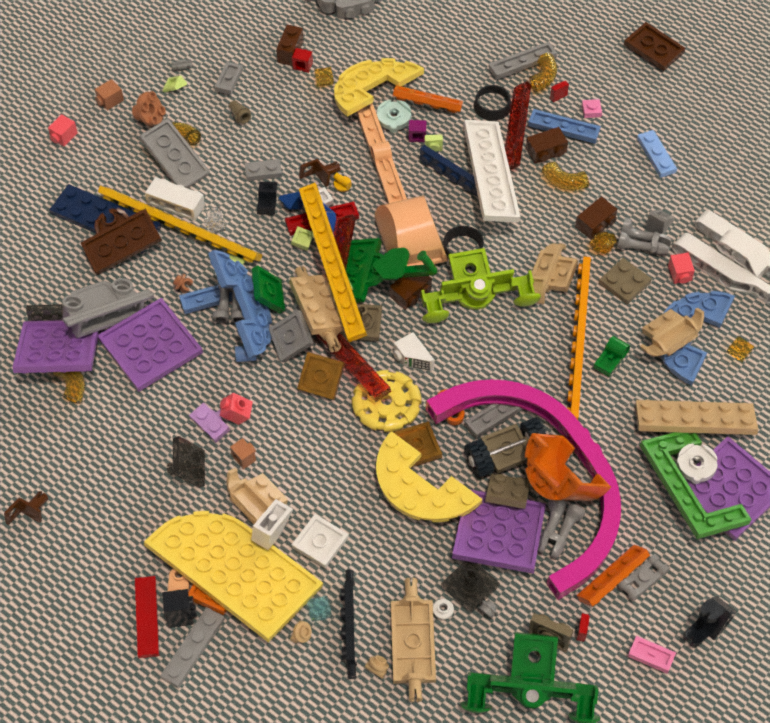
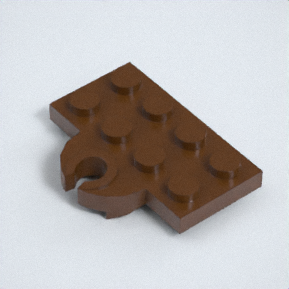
[81,208,162,275]

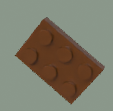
[624,22,686,71]

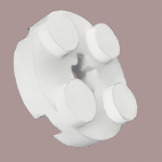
[676,443,717,484]

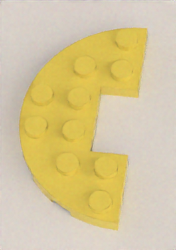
[334,58,424,117]
[376,431,482,522]

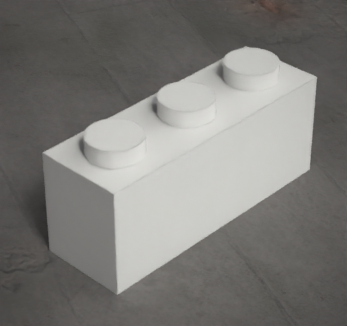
[145,177,205,221]

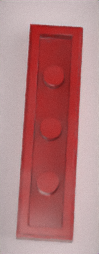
[285,201,359,236]
[135,576,160,658]

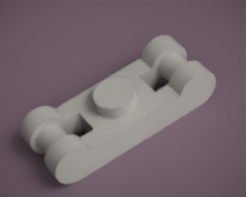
[618,554,670,602]

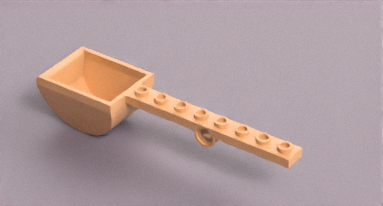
[356,103,448,266]

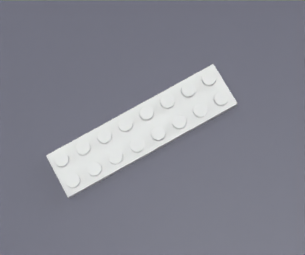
[463,120,520,222]

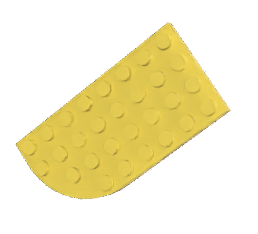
[144,511,323,642]

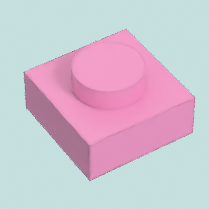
[582,99,602,118]

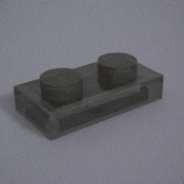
[26,304,63,321]

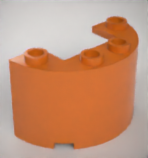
[525,433,611,501]

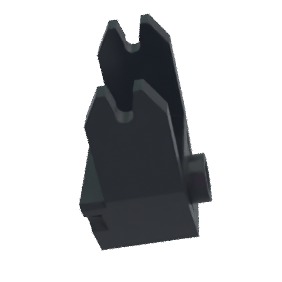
[683,596,737,647]

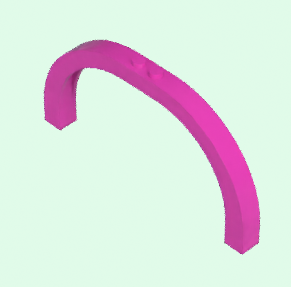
[425,379,621,600]

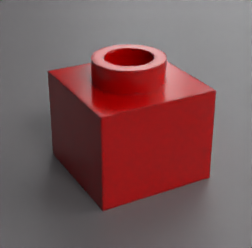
[292,48,313,73]

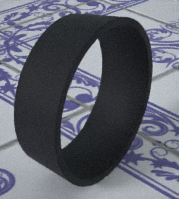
[473,85,511,121]
[443,225,484,257]

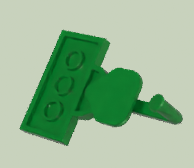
[342,238,437,303]

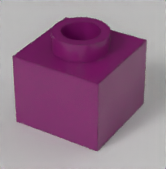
[409,120,427,142]

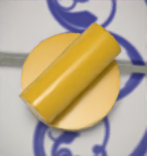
[333,173,352,192]

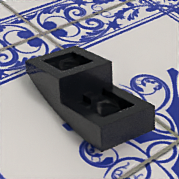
[257,181,278,215]

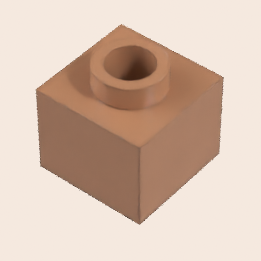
[230,438,256,470]

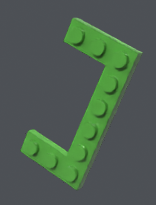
[640,432,752,539]

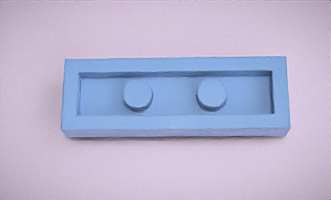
[637,130,677,178]

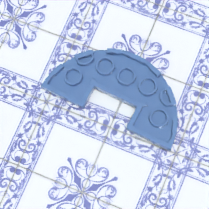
[208,250,272,358]
[660,291,735,386]

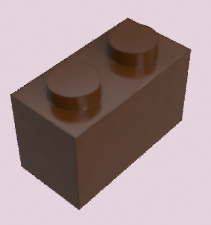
[276,25,304,66]
[526,127,568,164]
[575,196,618,240]
[389,276,432,310]

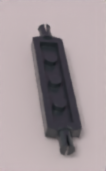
[341,569,357,679]

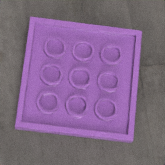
[98,298,203,392]
[13,320,99,374]
[685,437,770,541]
[452,489,546,574]

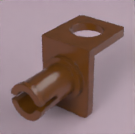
[299,158,341,187]
[4,491,48,525]

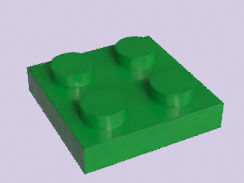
[252,265,285,314]

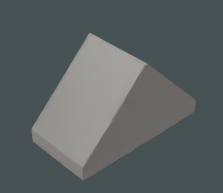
[646,209,676,234]

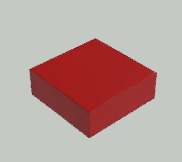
[550,80,569,102]
[577,613,590,642]

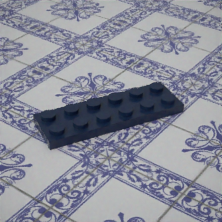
[49,184,161,254]

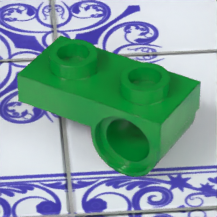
[593,335,630,377]

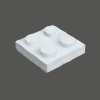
[292,514,349,569]

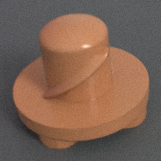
[132,91,166,127]

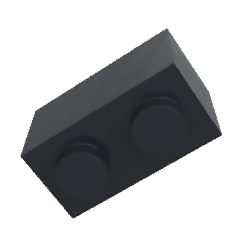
[162,589,197,628]

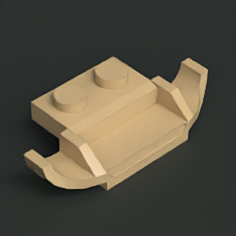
[532,243,578,304]
[640,308,704,356]
[227,468,288,524]

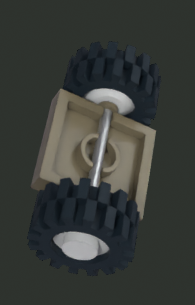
[464,417,546,478]

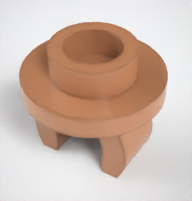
[173,273,193,294]

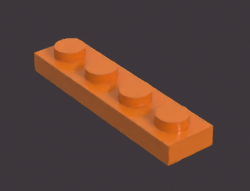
[393,85,463,113]
[577,545,650,607]

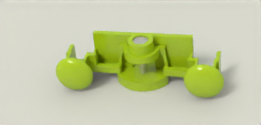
[420,248,541,324]

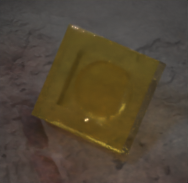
[314,67,334,87]
[727,336,754,363]

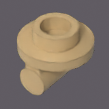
[290,621,312,643]
[365,655,389,679]

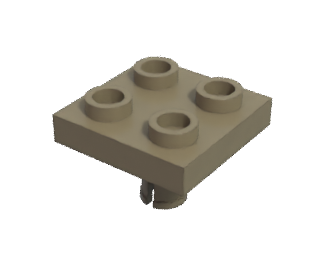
[341,304,382,341]
[528,613,573,657]

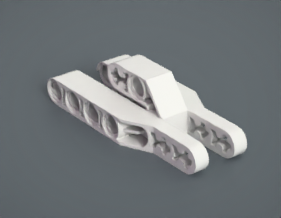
[672,210,770,306]

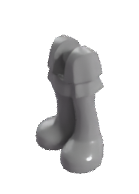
[617,217,672,255]
[212,284,245,323]
[538,499,585,559]

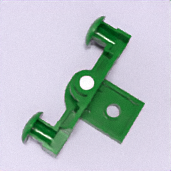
[460,632,601,723]

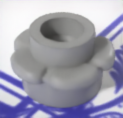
[479,599,498,619]

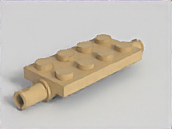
[289,266,345,352]
[391,578,436,702]

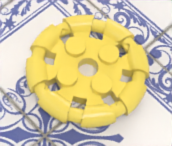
[352,370,422,432]

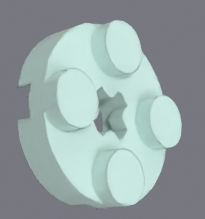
[377,100,411,133]

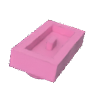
[628,636,676,674]

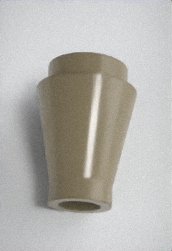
[229,100,251,124]

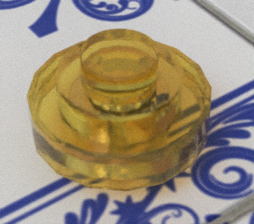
[589,232,617,254]

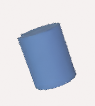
[235,346,257,362]

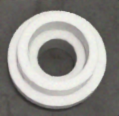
[433,599,454,620]

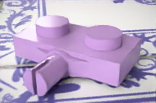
[189,402,230,443]

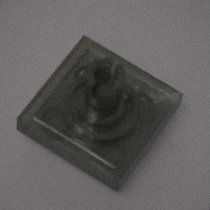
[166,436,205,488]
[441,561,500,614]

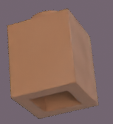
[95,79,124,110]

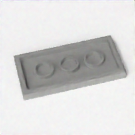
[139,118,210,188]

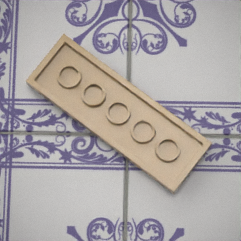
[635,400,758,435]

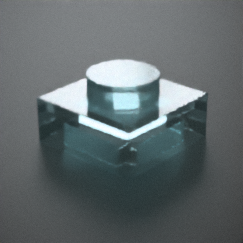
[307,596,332,622]

